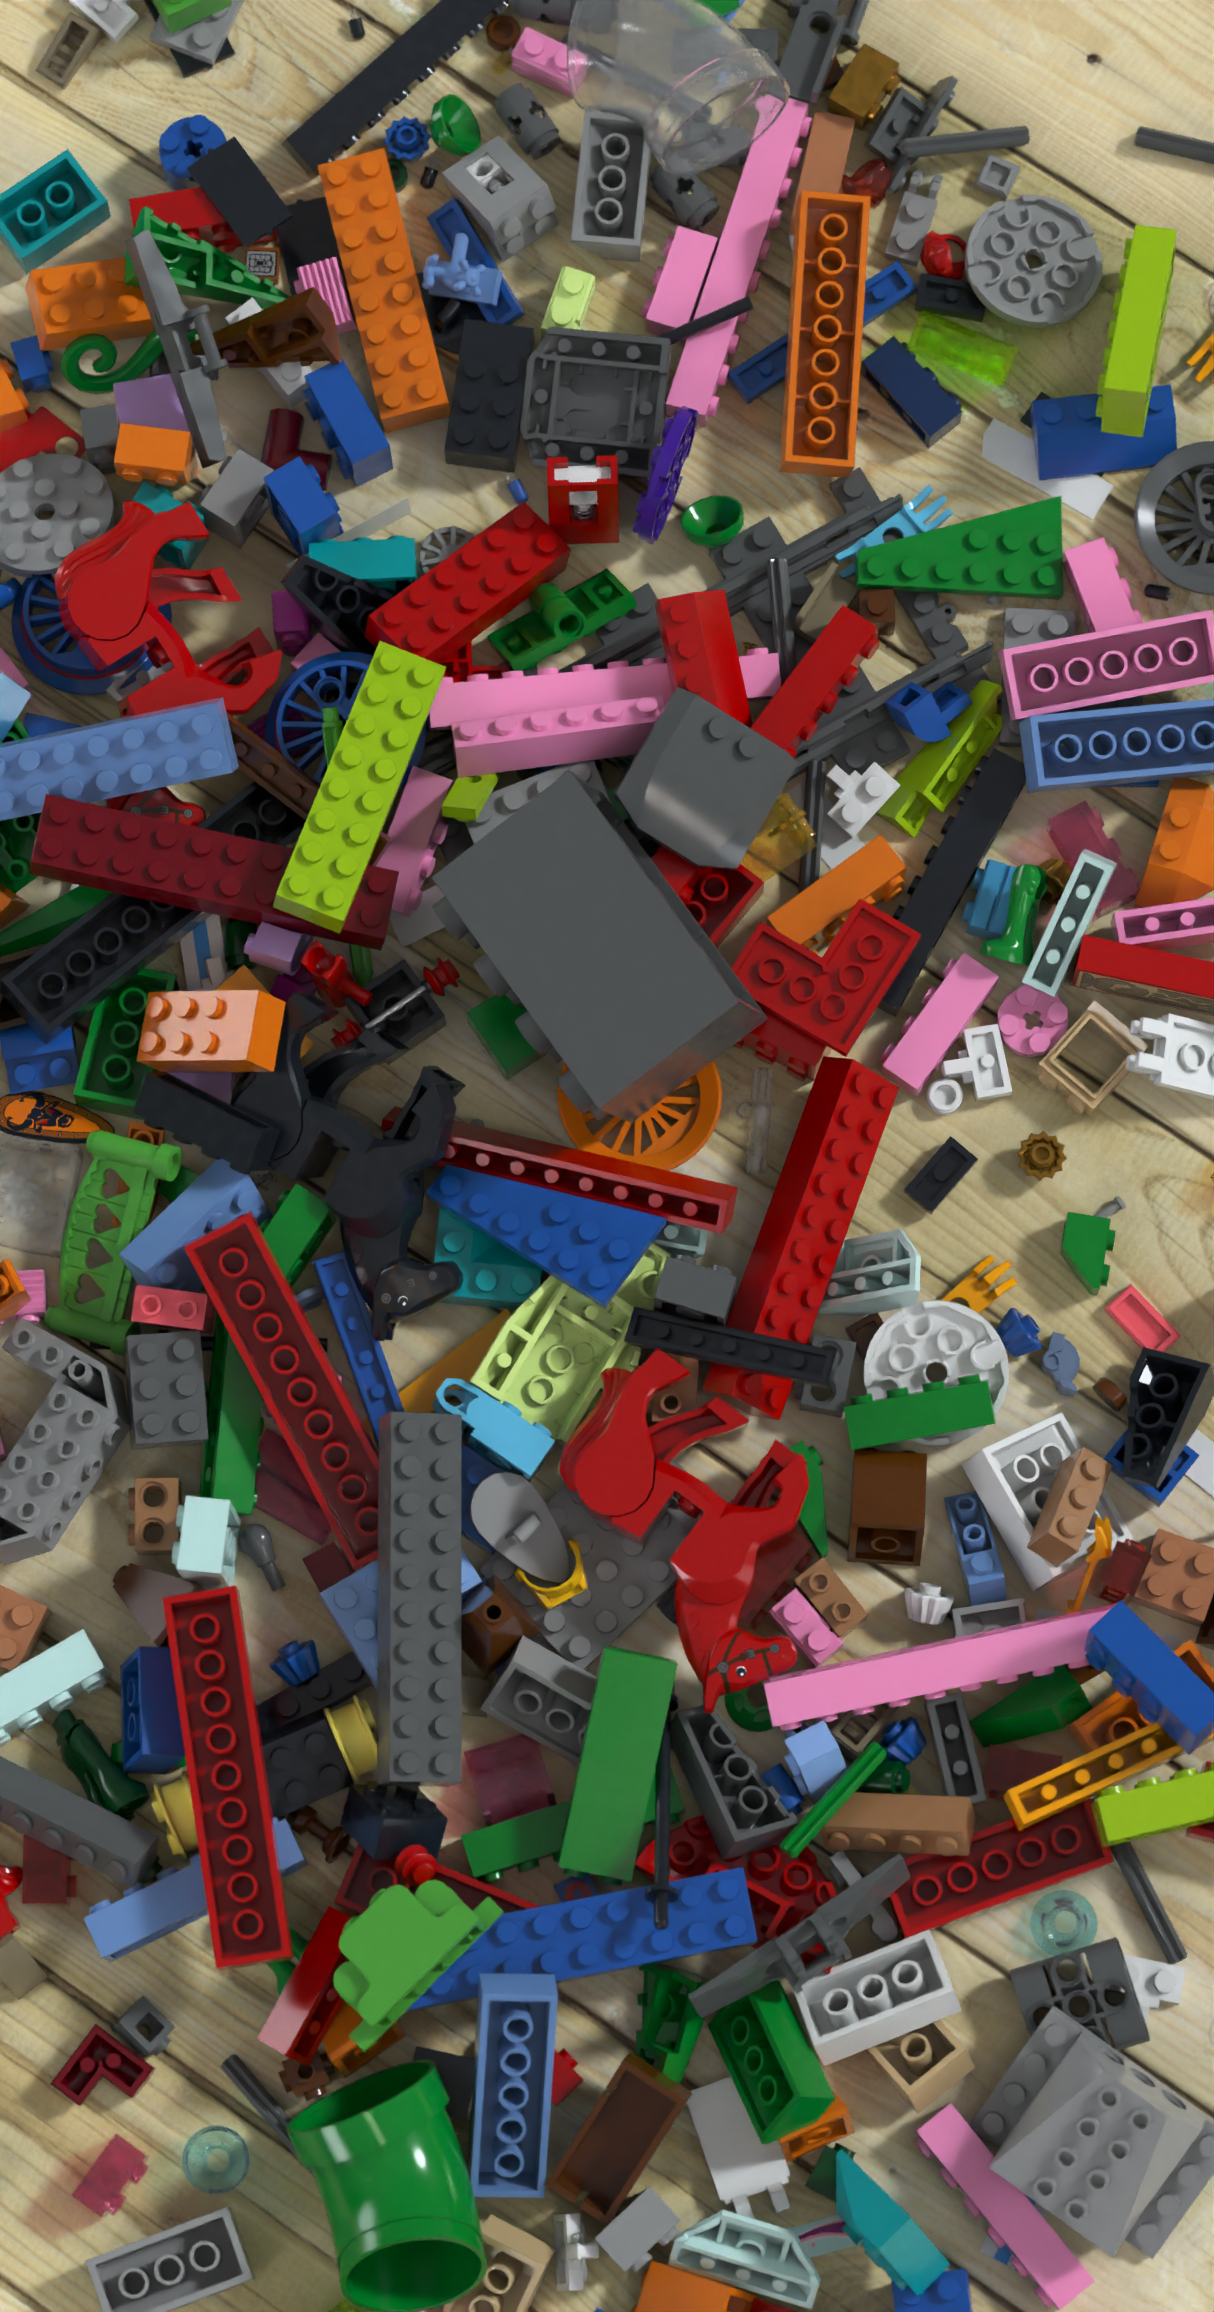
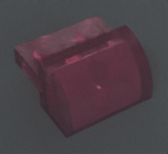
[464,1734,557,1827]

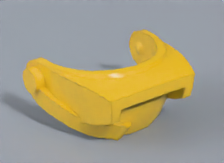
[514,1539,588,1611]

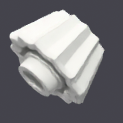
[904,1582,954,1625]

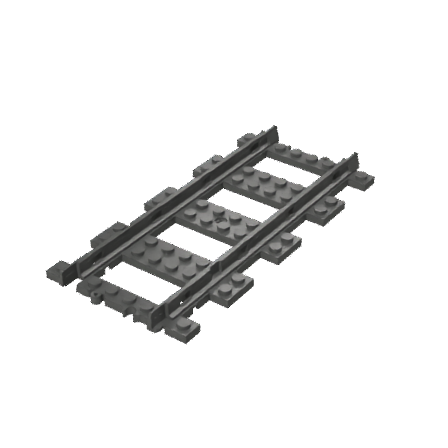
[417,467,1001,864]

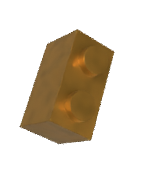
[827,43,901,131]

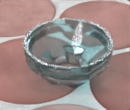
[1030,1890,1098,1956]
[182,2125,250,2194]

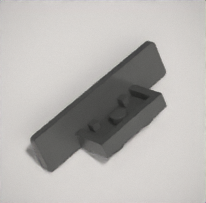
[864,76,958,197]

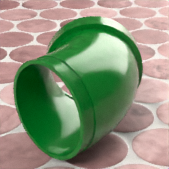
[286,2060,487,2312]

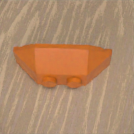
[1134,778,1214,908]

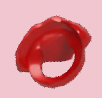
[920,231,966,280]

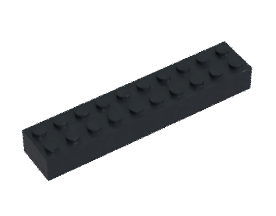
[0,781,306,1045]

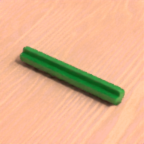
[780,1742,887,1858]

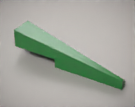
[0,885,112,957]
[635,1963,710,2161]

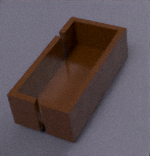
[545,2052,693,2226]

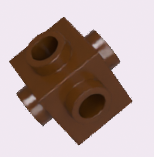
[278,2049,335,2101]

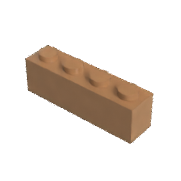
[820,1793,976,1856]

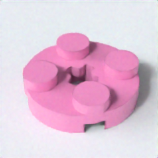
[997,985,1068,1058]

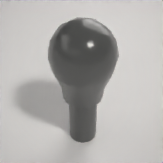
[240,1523,286,1592]

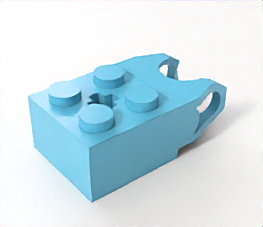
[432,1378,555,1482]

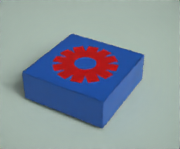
[553,1873,598,1903]

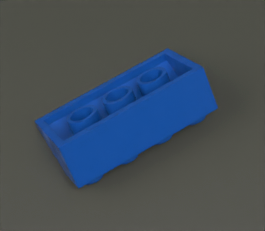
[1029,384,1177,481]

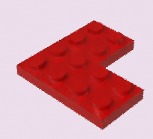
[731,898,921,1057]

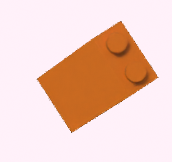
[114,423,199,486]

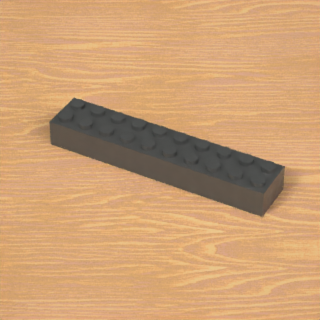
[377,1412,461,1787]

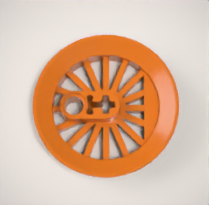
[557,1060,722,1171]

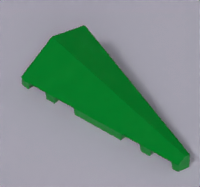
[125,206,294,309]

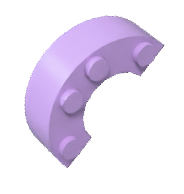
[244,921,315,976]

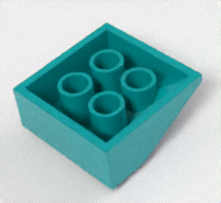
[434,1206,544,1310]
[836,2149,950,2296]

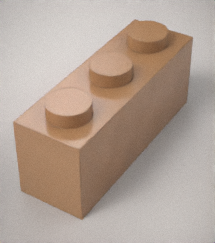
[1027,1446,1113,1566]

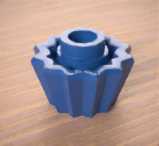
[383,116,431,164]
[995,1308,1043,1357]
[270,1639,320,1686]
[879,1716,927,1766]

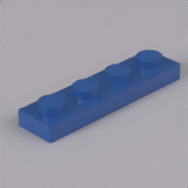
[427,198,525,325]

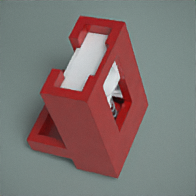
[547,455,619,544]

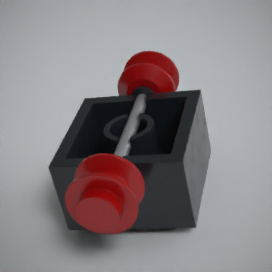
[330,957,460,1065]
[340,1781,448,1886]

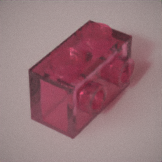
[72,2133,150,2218]

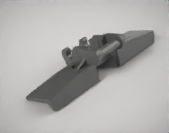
[770,0,870,106]
[125,230,228,469]
[688,1853,911,2018]

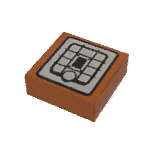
[244,247,280,285]

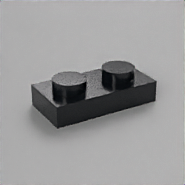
[914,273,986,322]
[904,1136,978,1214]

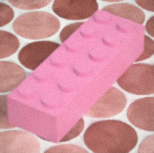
[998,610,1214,720]

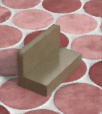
[793,562,859,643]

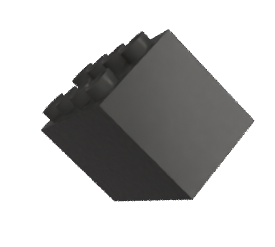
[431,770,768,1123]

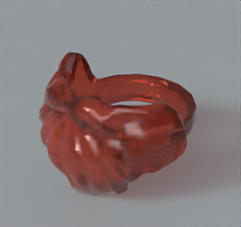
[841,158,891,209]

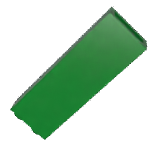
[557,1645,678,1885]

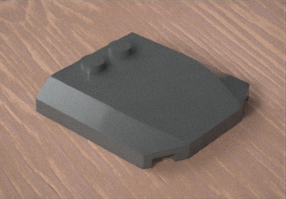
[520,327,671,479]
[613,687,798,870]

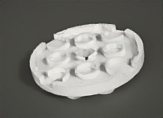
[864,1300,1009,1446]

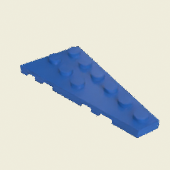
[426,1165,667,1308]

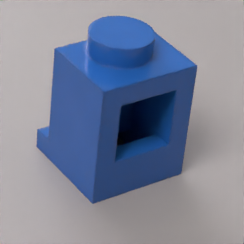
[10,335,55,393]

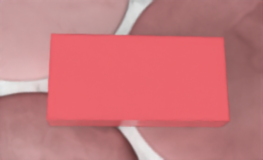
[1104,1284,1181,1352]

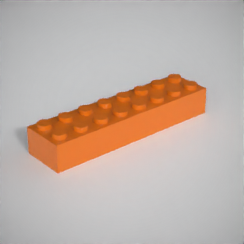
[317,148,451,433]
[779,190,871,477]

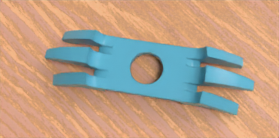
[835,485,953,582]

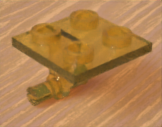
[742,792,818,882]

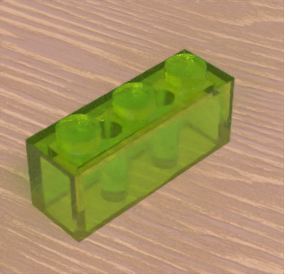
[906,310,1020,387]

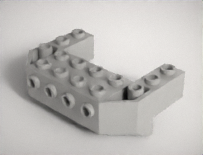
[0,1317,130,1565]

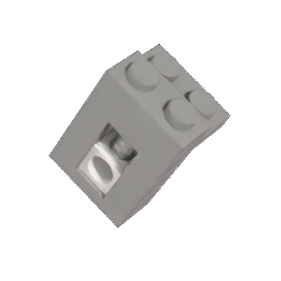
[442,135,559,262]

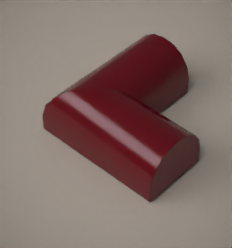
[260,408,332,491]
[51,2023,155,2107]

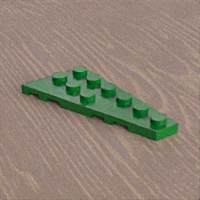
[855,496,1063,600]

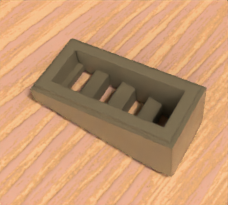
[35,11,103,89]
[830,1702,900,1764]

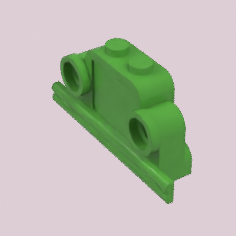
[334,1880,504,2052]

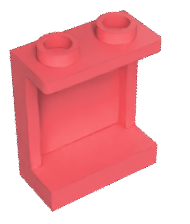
[131,1285,216,1334]

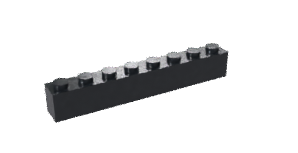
[282,0,511,175]
[878,748,1026,1017]

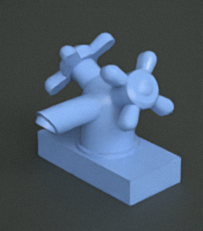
[422,233,503,306]

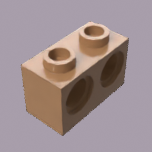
[128,1477,182,1555]
[793,1557,868,1640]

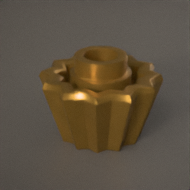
[1039,858,1073,905]
[1016,1131,1067,1181]

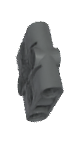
[1010,1937,1150,2051]

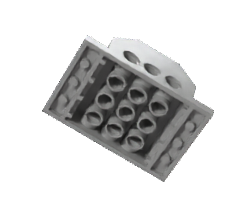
[969,2005,1214,2259]

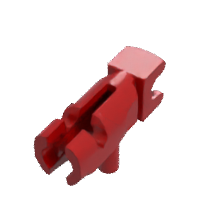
[300,940,373,1008]

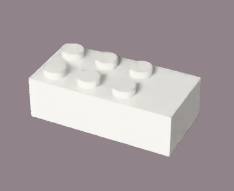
[793,1929,962,2066]

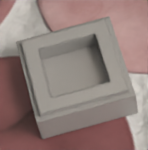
[975,153,1020,201]

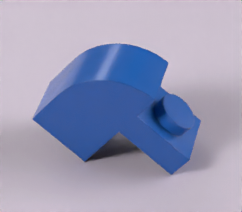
[885,682,972,742]

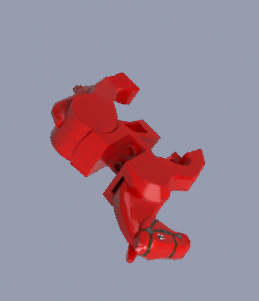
[54,500,282,827]
[559,1348,809,1714]

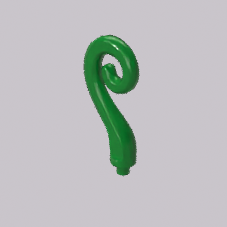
[61,329,198,394]

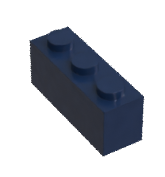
[861,336,962,448]

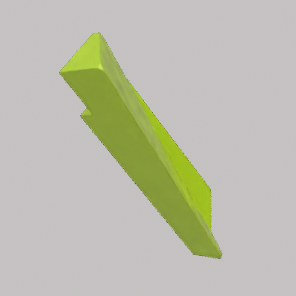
[875,680,1002,838]

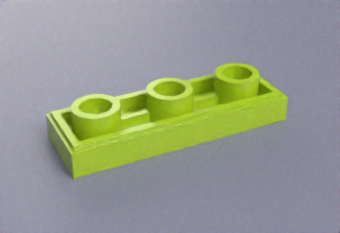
[441,772,503,822]

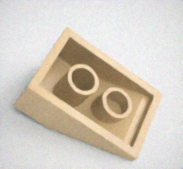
[865,2020,975,2114]
[442,2214,557,2312]

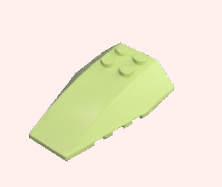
[469,1243,671,1446]

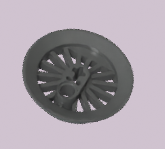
[1134,441,1214,595]

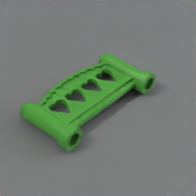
[44,1130,183,1356]

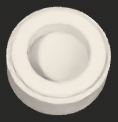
[927,1078,963,1115]

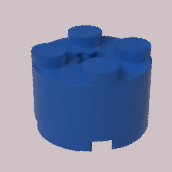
[159,115,227,191]

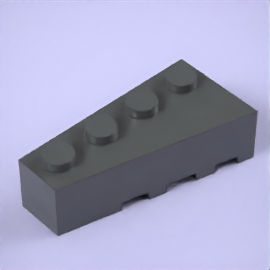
[671,1705,800,1860]

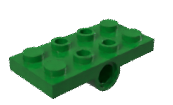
[487,568,637,671]

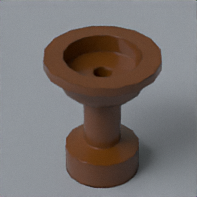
[291,1805,352,1864]

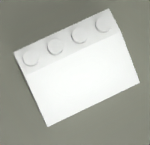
[962,1412,1133,1592]

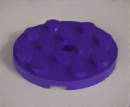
[633,406,698,545]

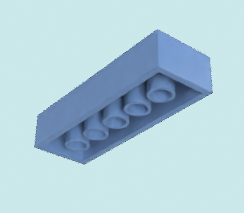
[1019,699,1214,793]
[83,1817,309,1963]
[467,1973,558,2198]

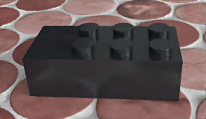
[444,319,535,473]

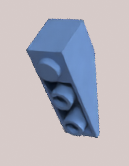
[944,1491,1007,1606]

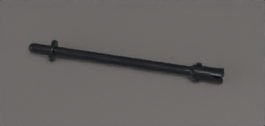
[645,1679,678,1930]

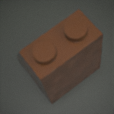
[847,1448,927,1566]

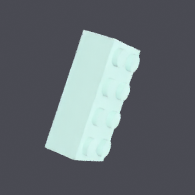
[172,1496,241,1590]
[0,1629,112,1747]

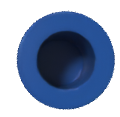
[760,1763,805,1816]

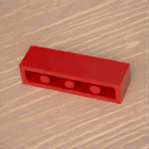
[257,1906,352,2067]

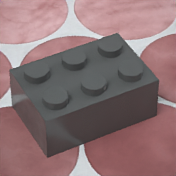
[654,1254,737,1326]
[123,1331,209,1450]

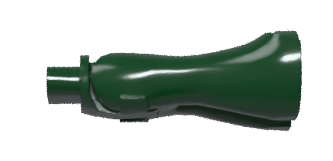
[52,1709,150,1822]

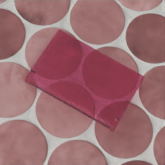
[255,1428,332,1546]

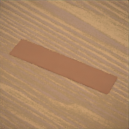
[788,111,855,235]

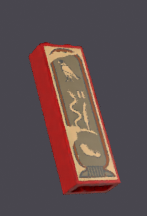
[1071,935,1214,1016]

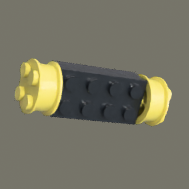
[150,1695,378,1859]

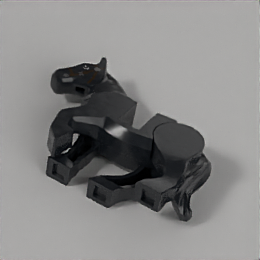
[230,991,466,1341]

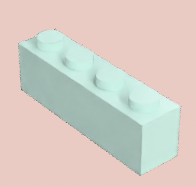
[1022,849,1117,997]

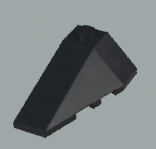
[280,555,394,656]
[1123,1347,1214,1489]

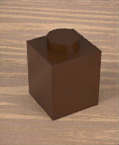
[857,589,895,636]

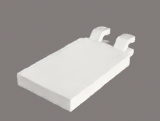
[1125,1013,1214,1100]
[687,2077,791,2219]

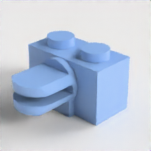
[784,1720,847,1805]

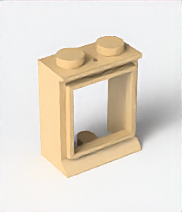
[1036,1000,1149,1117]

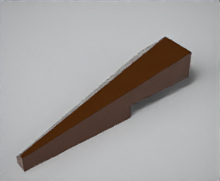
[166,287,342,368]

